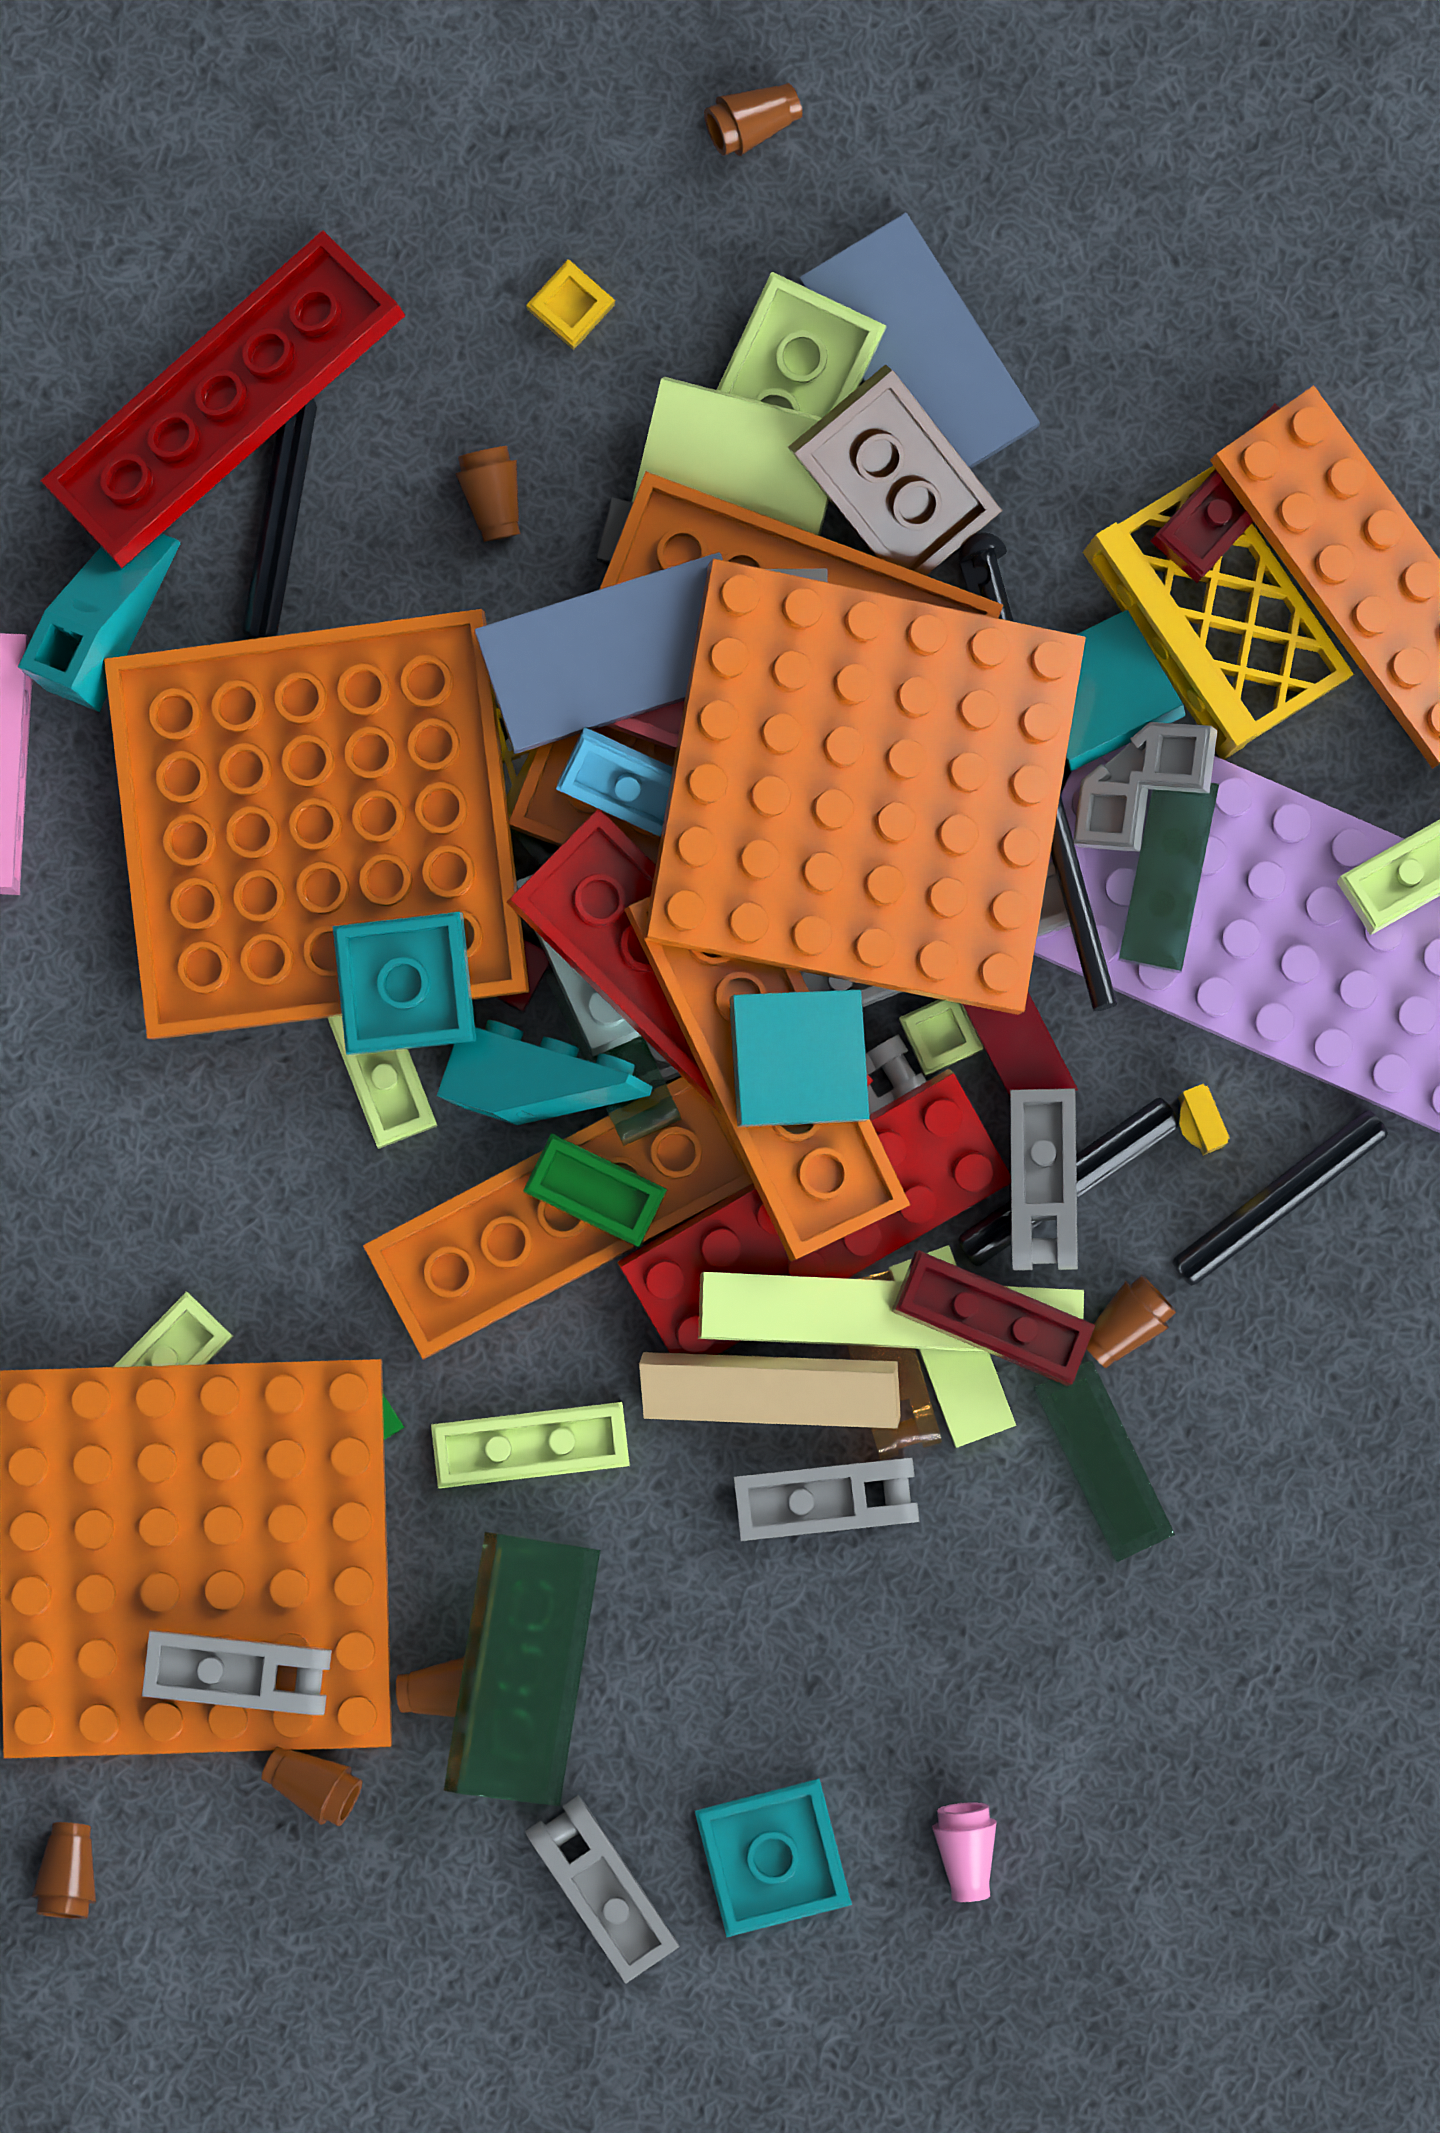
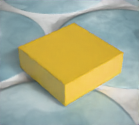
[526,259,615,350]

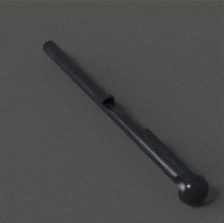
[959,532,1117,1011]

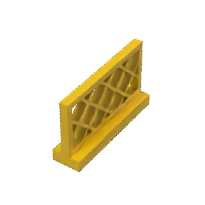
[1083,466,1354,760]

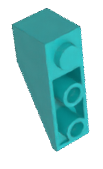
[18,533,181,712]
[437,1020,653,1125]

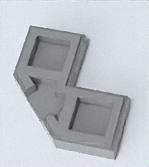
[1073,722,1217,852]

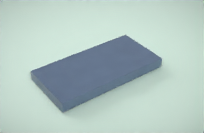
[799,212,1040,469]
[475,552,723,754]

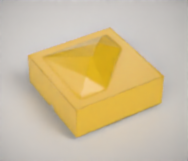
[1178,1083,1230,1155]

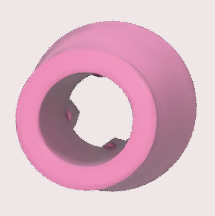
[932,1802,997,1902]

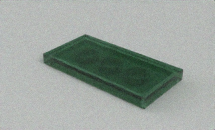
[443,1532,601,1806]

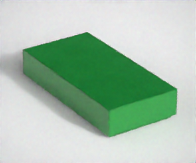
[523,1133,667,1248]

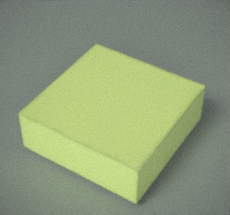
[898,999,983,1077]

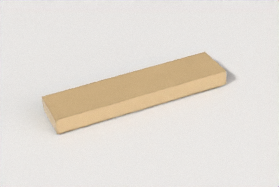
[639,1352,901,1428]

